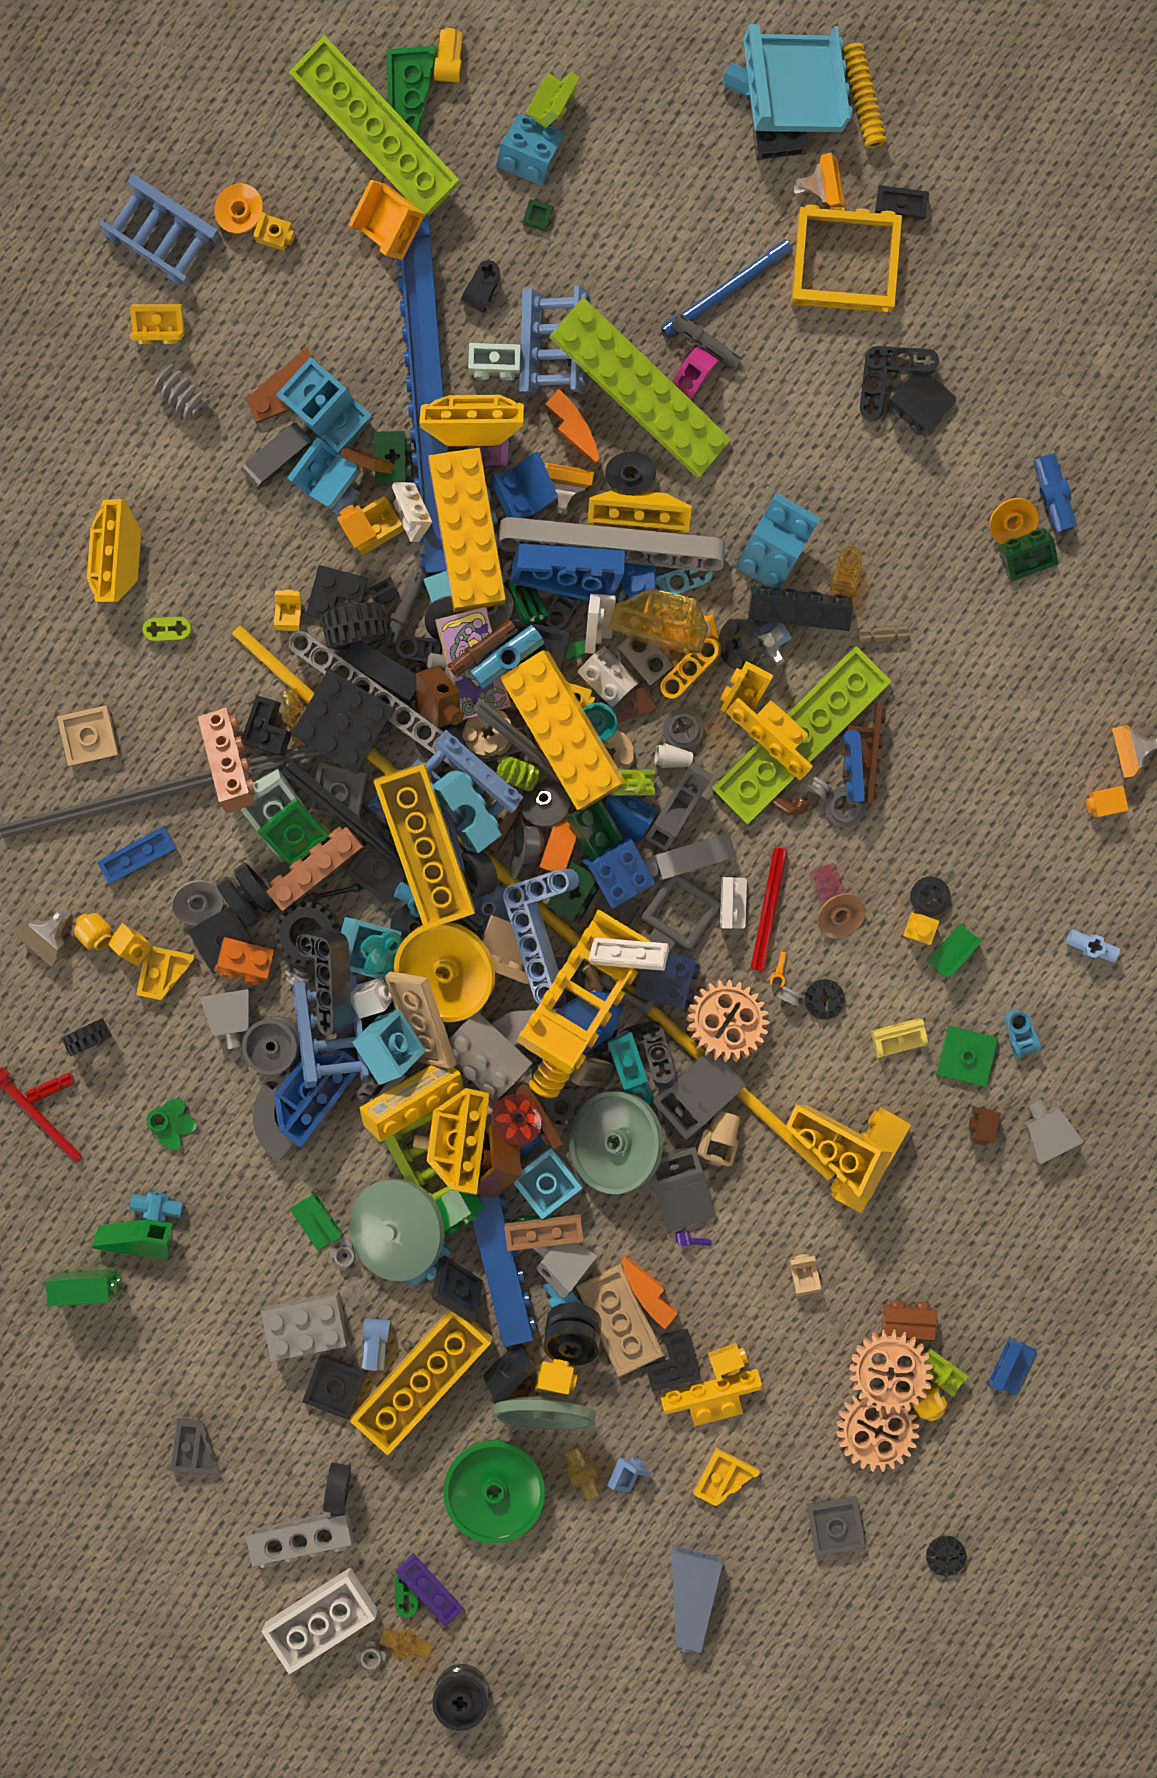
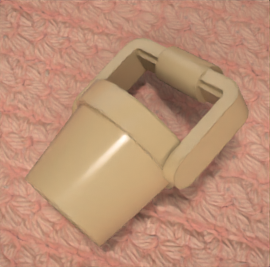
[697,1111,740,1167]

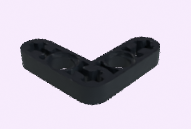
[860,346,940,422]
[593,1021,676,1090]

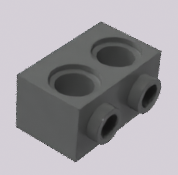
[617,628,674,688]

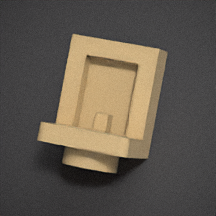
[790,1254,822,1296]

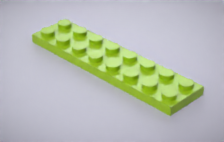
[289,35,462,218]
[549,297,731,478]
[712,646,892,824]

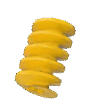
[529,1059,575,1098]

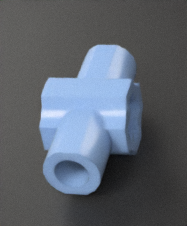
[1066,929,1120,963]

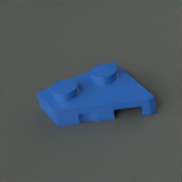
[619,563,657,608]

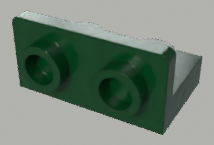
[998,528,1059,582]
[565,799,624,860]

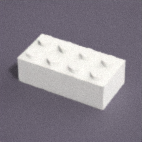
[261,1567,378,1674]

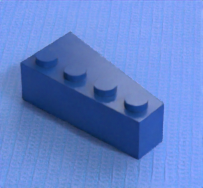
[511,544,625,601]

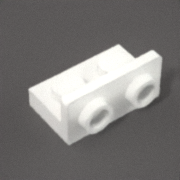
[392,482,432,542]
[585,594,616,654]
[578,646,639,707]
[720,877,747,929]

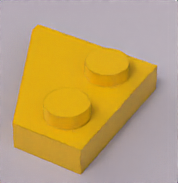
[136,946,196,1000]
[693,1447,760,1506]

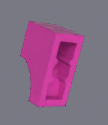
[672,346,718,400]

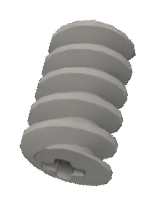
[154,364,211,420]

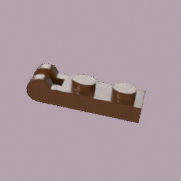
[516,1083,563,1149]

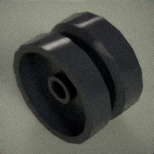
[216,862,278,927]
[543,1302,602,1366]
[432,1664,489,1731]

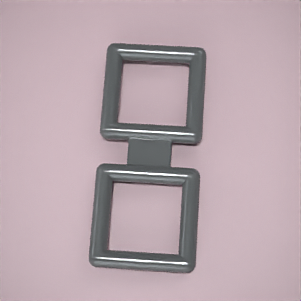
[599,874,721,1014]

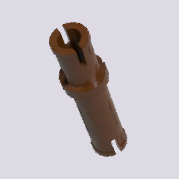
[447,619,518,678]

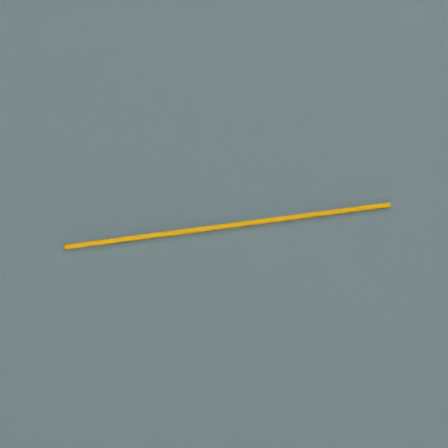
[232,625,836,1181]

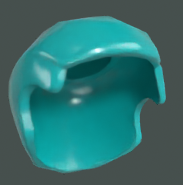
[583,703,618,742]

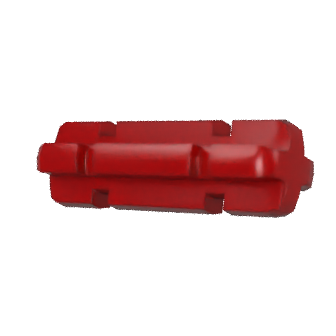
[26,1072,75,1103]

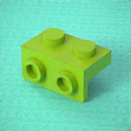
[526,71,580,128]

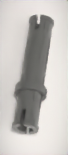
[670,313,741,370]
[384,569,427,645]

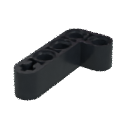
[296,929,352,1035]

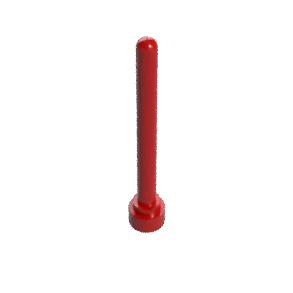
[0,1067,82,1162]

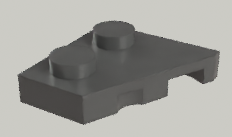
[170,1418,219,1476]

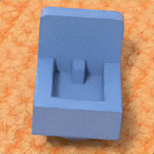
[607,1457,651,1493]

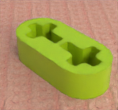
[143,617,192,642]

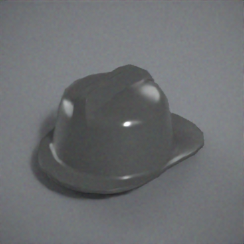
[511,818,544,879]

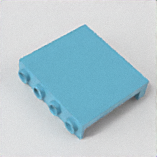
[743,24,852,132]

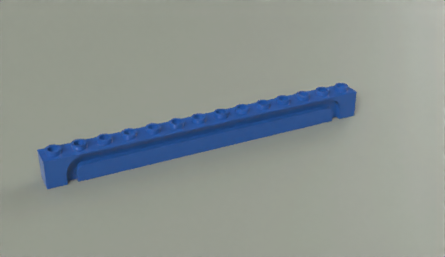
[396,215,448,575]

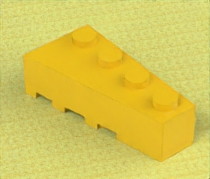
[786,1104,893,1198]

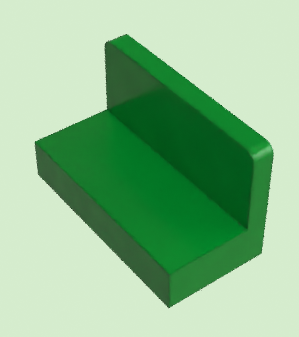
[927,923,983,979]
[291,1192,343,1250]

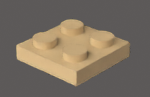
[57,705,119,766]

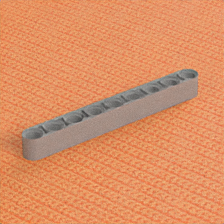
[498,517,725,572]
[289,631,458,769]

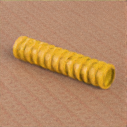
[842,43,887,148]

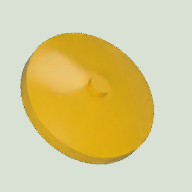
[394,922,495,1022]

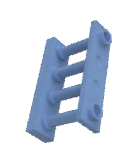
[99,174,221,287]
[519,286,591,396]
[411,730,523,826]
[293,977,371,1088]

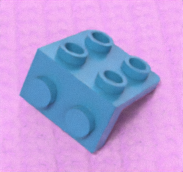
[496,114,564,186]
[287,438,360,509]

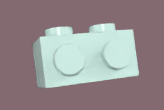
[468,343,521,381]

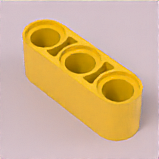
[660,638,722,698]

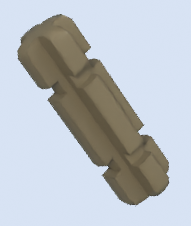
[859,626,909,643]

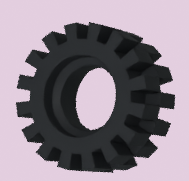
[61,1018,112,1057]

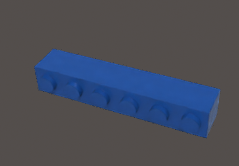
[473,1194,537,1347]

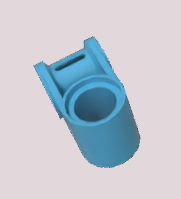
[1004,1009,1041,1060]

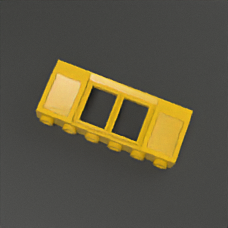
[516,909,651,1074]

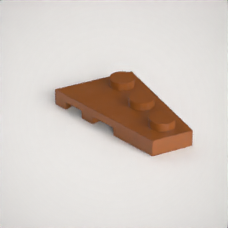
[246,347,312,424]

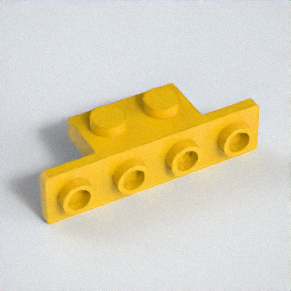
[726,698,813,780]
[660,1369,763,1426]

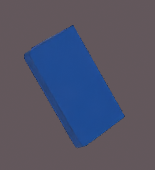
[604,793,658,843]
[988,1337,1037,1395]

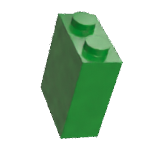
[45,1269,122,1307]

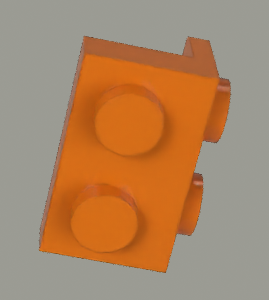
[214,937,274,985]

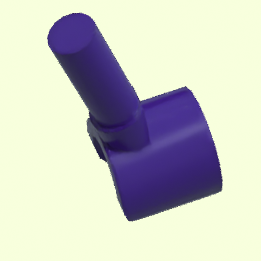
[675,1230,711,1247]

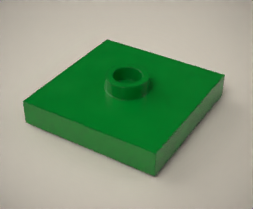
[258,798,330,866]
[936,1025,998,1087]

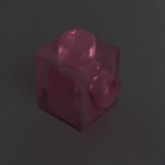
[808,862,846,901]

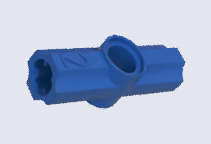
[1033,453,1078,534]

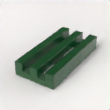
[505,580,549,625]

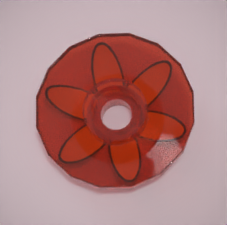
[492,1094,542,1145]

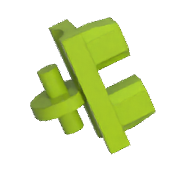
[611,770,655,795]
[925,1348,968,1397]

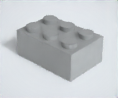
[449,1012,532,1102]
[261,1292,349,1361]

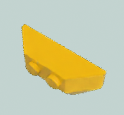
[420,395,524,446]
[588,490,692,534]
[87,499,141,602]
[427,1088,489,1195]

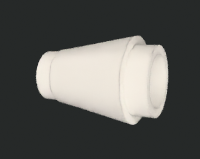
[654,743,693,768]

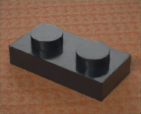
[874,185,929,220]

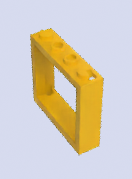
[791,205,902,313]

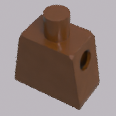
[416,665,464,728]

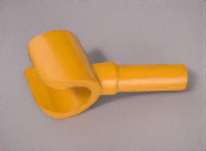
[770,951,787,988]

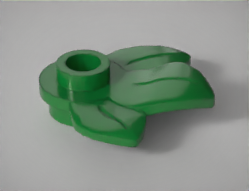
[146,1099,197,1150]

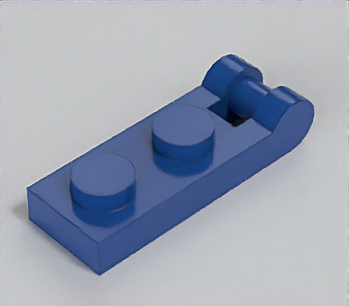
[842,730,865,802]

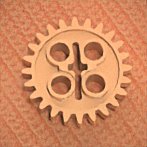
[686,980,769,1062]
[849,1329,933,1414]
[836,1390,919,1472]

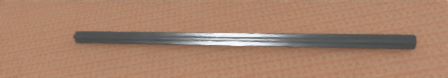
[0,724,390,838]

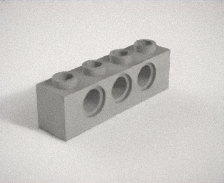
[246,1509,354,1568]

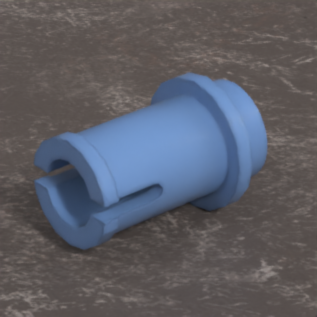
[332,486,361,514]

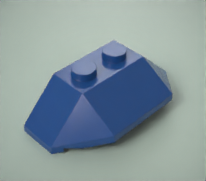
[529,990,623,1064]
[274,1050,358,1148]

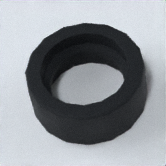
[461,850,498,899]
[323,1463,351,1515]

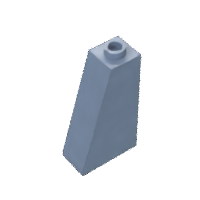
[671,1545,723,1654]

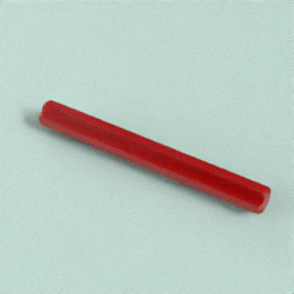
[751,847,787,971]

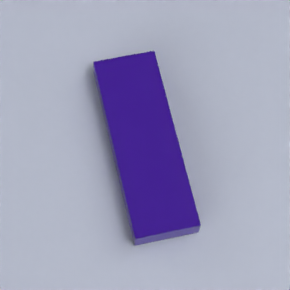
[395,1553,464,1627]

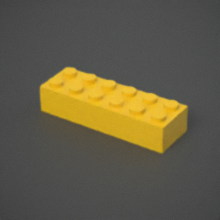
[428,448,506,613]
[500,650,627,810]
[374,762,475,930]
[350,1310,493,1455]

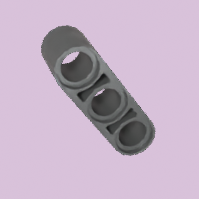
[241,422,313,489]

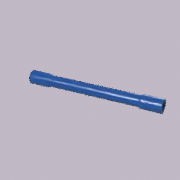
[660,239,793,339]

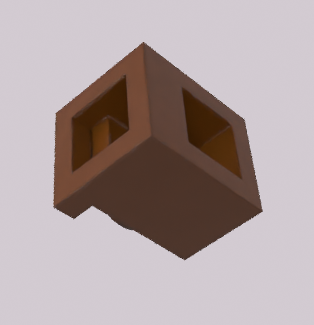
[968,1106,1001,1146]

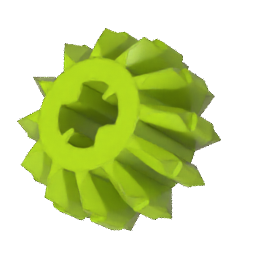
[496,756,540,791]

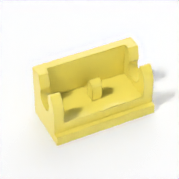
[871,1018,928,1058]

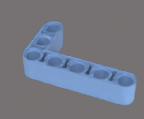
[503,868,579,1004]

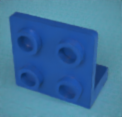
[489,452,558,519]
[582,836,655,908]

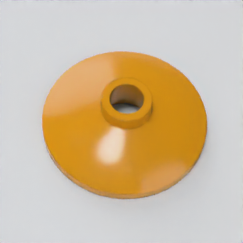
[214,183,263,234]
[989,498,1039,544]

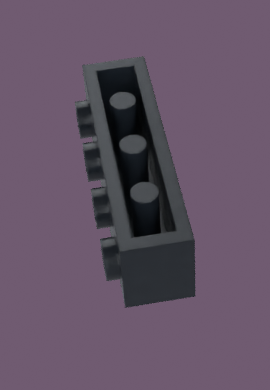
[748,585,853,631]

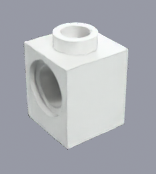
[351,977,393,1019]

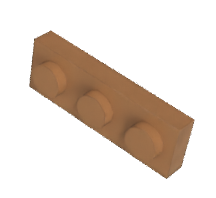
[504,1214,584,1251]

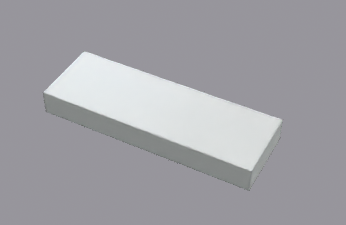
[589,938,669,971]

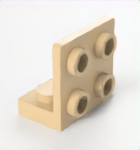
[481,915,533,984]

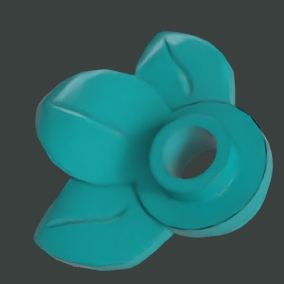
[360,931,403,975]

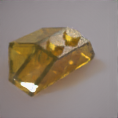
[608,588,709,654]

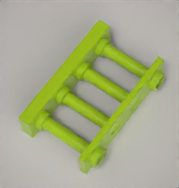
[385,1111,451,1202]

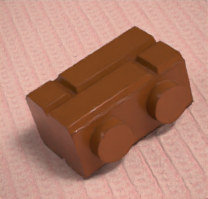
[881,1300,937,1342]

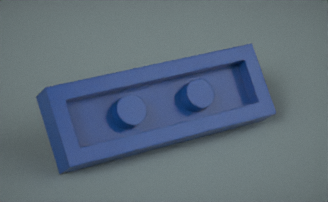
[97,826,177,884]

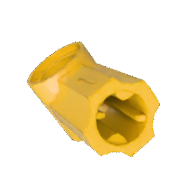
[434,28,463,84]

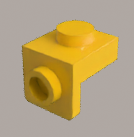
[274,590,302,631]

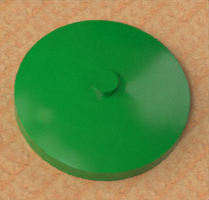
[443,1439,545,1544]

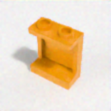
[349,180,425,260]

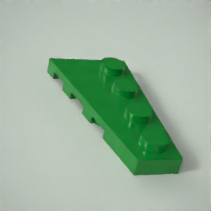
[387,45,438,136]

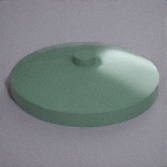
[569,1091,663,1194]
[350,1178,445,1281]
[492,1393,596,1430]

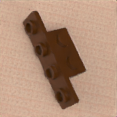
[842,702,886,804]

